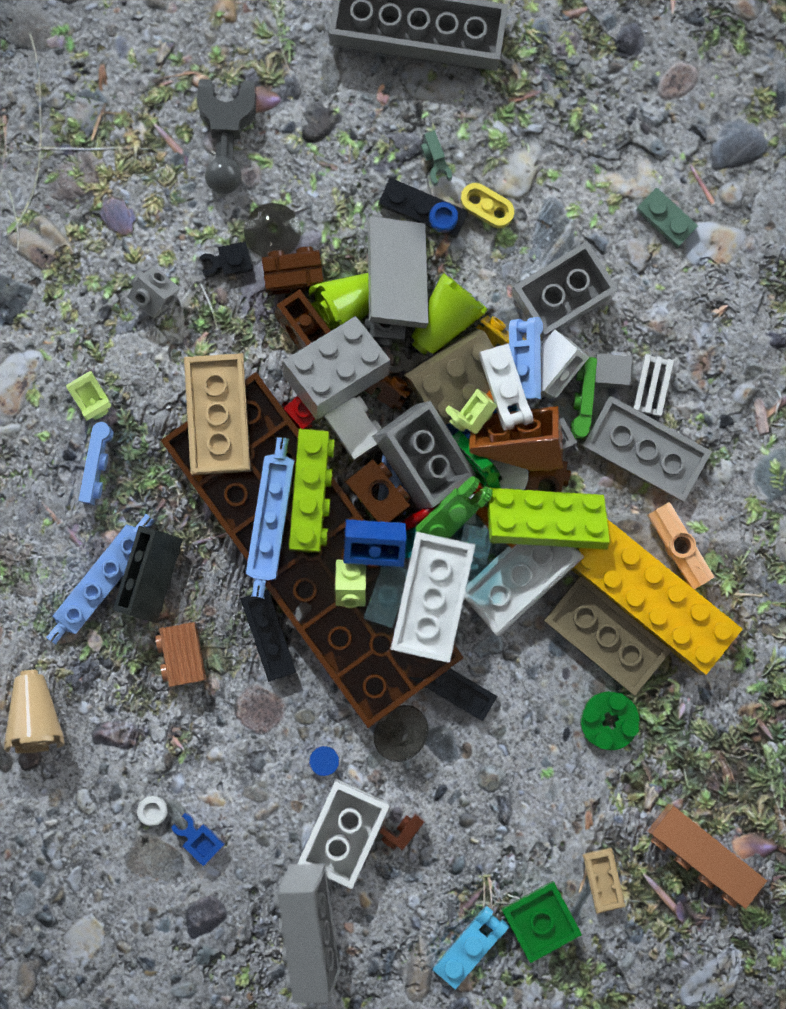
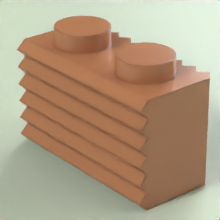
[155,622,207,687]

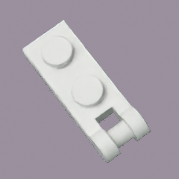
[479,344,534,431]

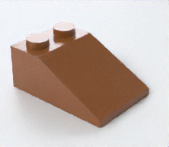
[469,406,563,471]

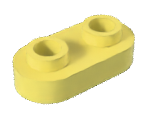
[460,183,514,228]

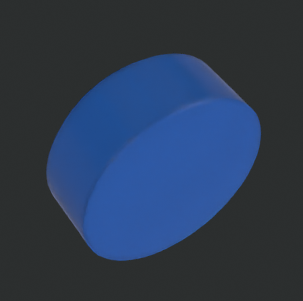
[429,202,458,233]
[309,746,339,776]

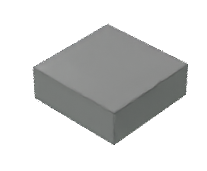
[285,602,312,629]

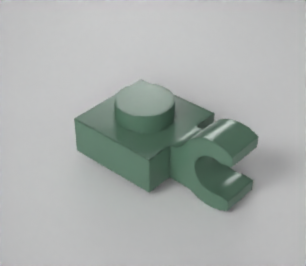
[420,130,452,187]

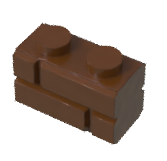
[262,247,323,296]

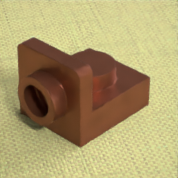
[379,813,425,850]

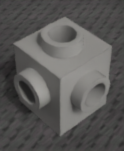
[128,267,180,319]

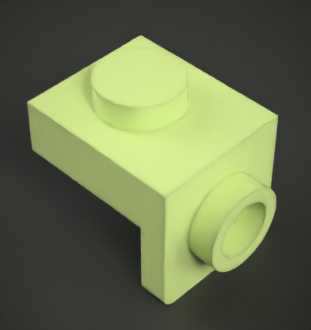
[66,371,111,421]
[445,389,497,434]
[335,560,366,608]

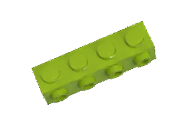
[289,429,335,553]

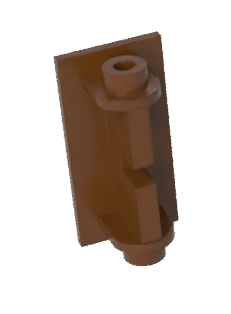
[364,375,413,410]

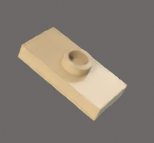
[582,847,626,914]

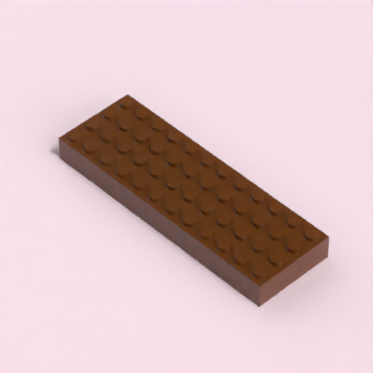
[160,372,464,728]

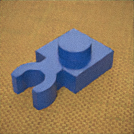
[171,813,225,866]

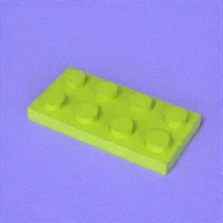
[487,488,610,549]

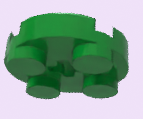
[580,691,640,750]

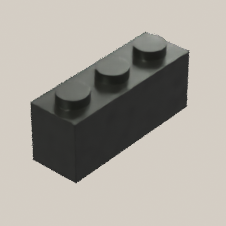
[113,526,183,623]

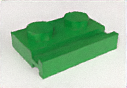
[452,431,501,488]

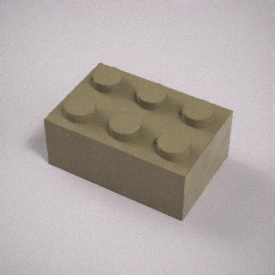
[404,328,494,425]

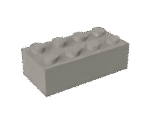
[274,863,340,1004]

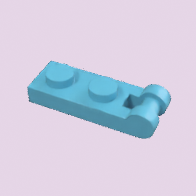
[433,906,509,990]

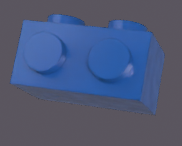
[344,519,406,567]

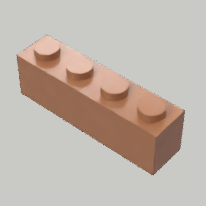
[647,803,767,909]

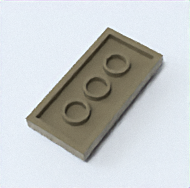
[543,576,672,696]

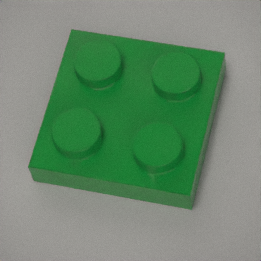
[501,880,582,963]

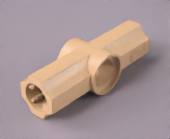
[647,502,714,589]

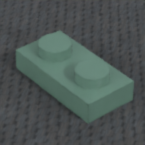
[636,187,698,248]

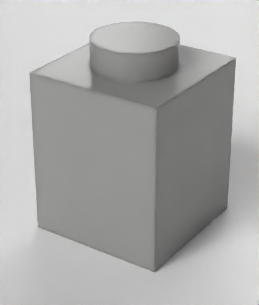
[595,354,636,390]

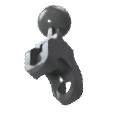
[197,79,256,194]

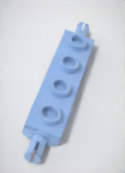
[246,437,295,598]
[46,514,156,644]

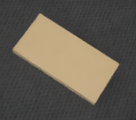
[184,353,251,475]

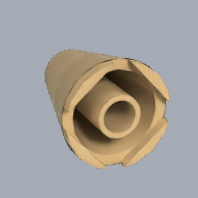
[4,670,65,753]

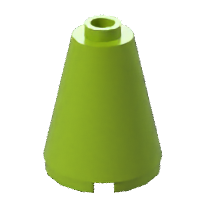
[309,273,369,331]
[411,273,488,355]

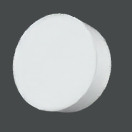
[137,796,168,826]

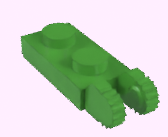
[570,357,597,440]
[416,476,493,539]

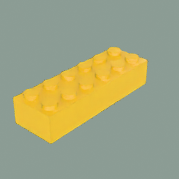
[571,519,743,675]

